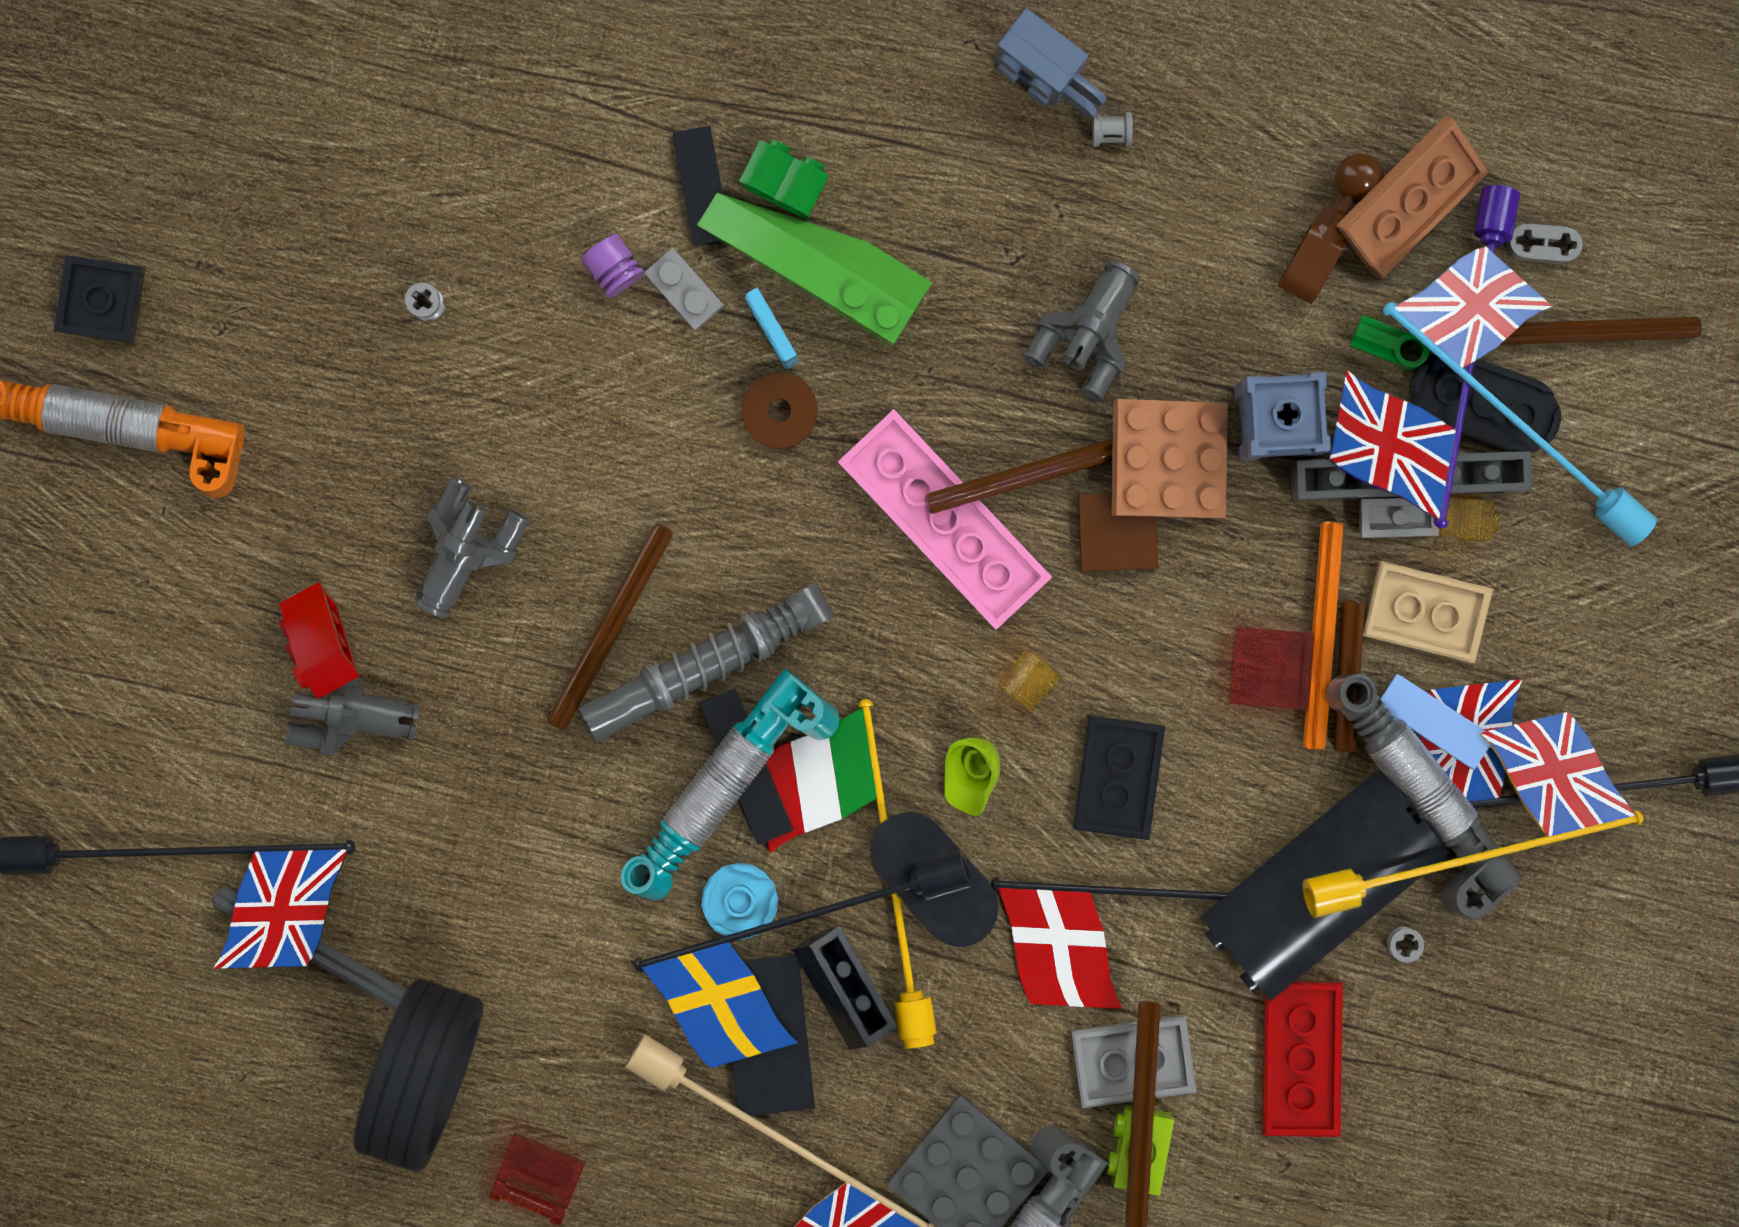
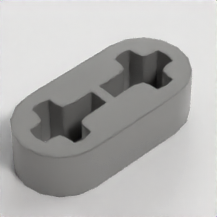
[1506,224,1583,264]

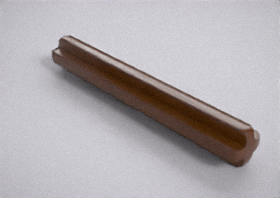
[1334,600,1365,752]

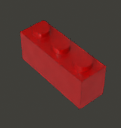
[279,582,360,699]

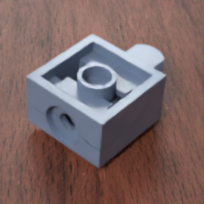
[994,8,1107,118]

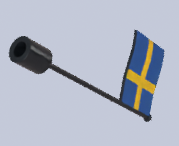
[634,850,972,1068]

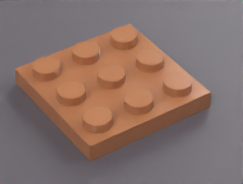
[1111,399,1228,519]

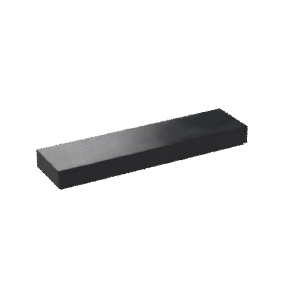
[700,688,794,845]

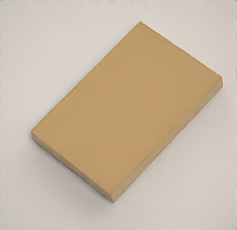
[1363,561,1493,663]

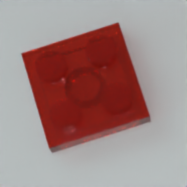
[1228,627,1313,710]

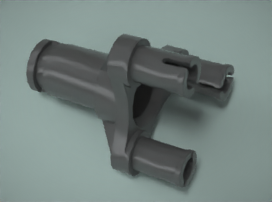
[1022,261,1141,402]
[414,477,531,618]
[285,678,420,756]

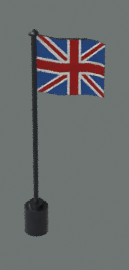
[1419,679,1739,808]
[0,835,356,969]

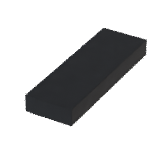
[673,126,723,247]

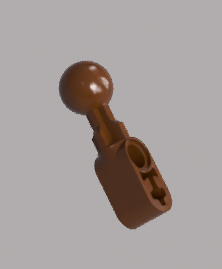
[1277,153,1385,305]

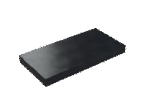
[732,954,815,1116]

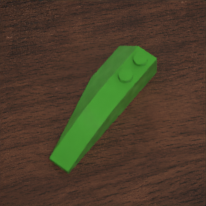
[697,193,933,348]

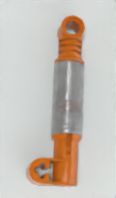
[0,380,245,498]

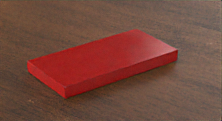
[1262,981,1343,1137]

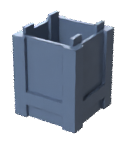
[1234,372,1331,462]

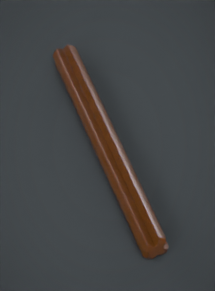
[1500,317,1702,345]
[925,439,1113,514]
[547,524,673,730]
[1125,1001,1161,1227]

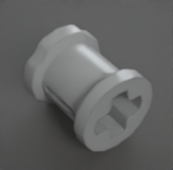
[1092,112,1133,147]
[405,282,445,321]

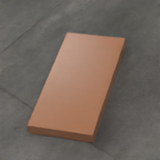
[1336,116,1489,280]

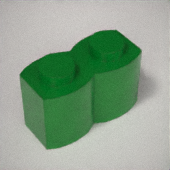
[739,139,829,221]

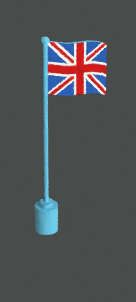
[1383,246,1657,546]

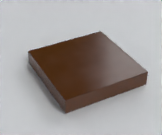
[1078,493,1158,571]

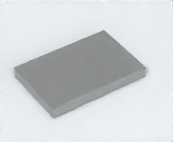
[1071,1014,1196,1108]

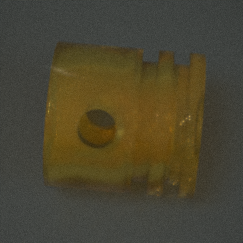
[997,649,1062,714]

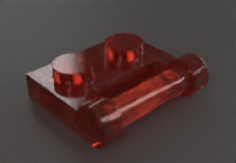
[489,1133,586,1227]

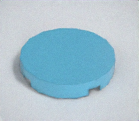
[701,862,778,940]

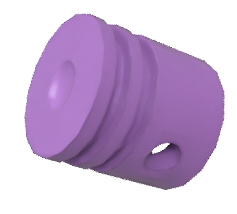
[581,234,645,298]

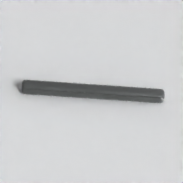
[212,887,407,1010]

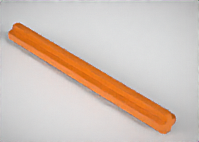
[1303,521,1343,750]

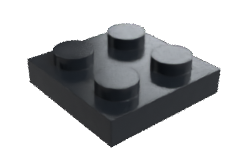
[54,255,146,344]

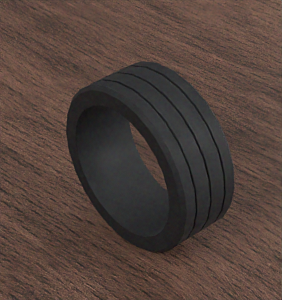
[353,978,483,1172]

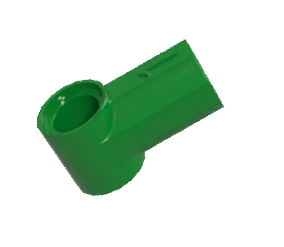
[1349,315,1430,371]

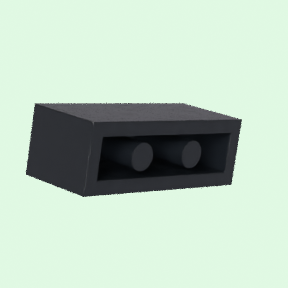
[792,926,898,1050]

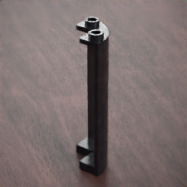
[1200,769,1449,1001]

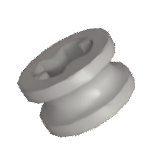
[1386,926,1424,963]

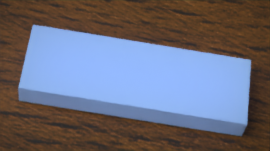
[1378,674,1490,770]

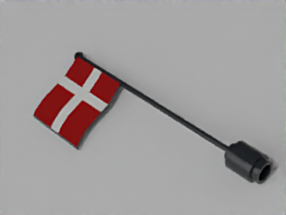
[990,877,1228,1009]

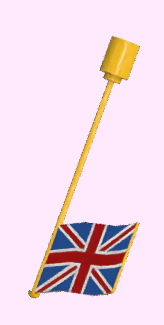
[1303,712,1644,918]

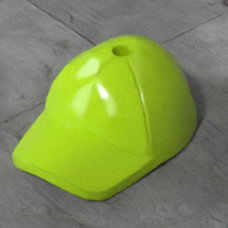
[945,737,1000,816]

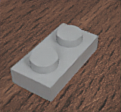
[644,248,724,332]
[1358,498,1439,538]

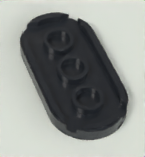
[1410,355,1561,453]
[870,812,998,947]

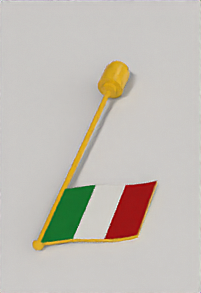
[766,699,937,1049]

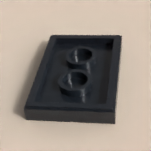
[1072,715,1165,840]

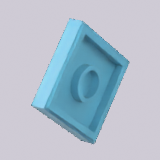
[745,288,799,370]

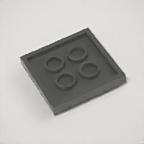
[887,1094,1049,1227]

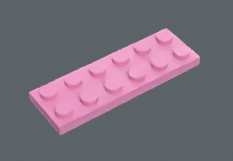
[838,409,1052,630]

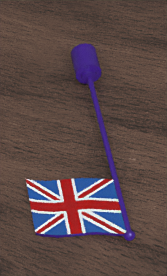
[1329,185,1520,529]

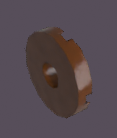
[741,372,818,449]

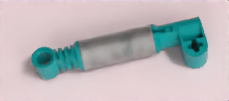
[621,668,840,901]

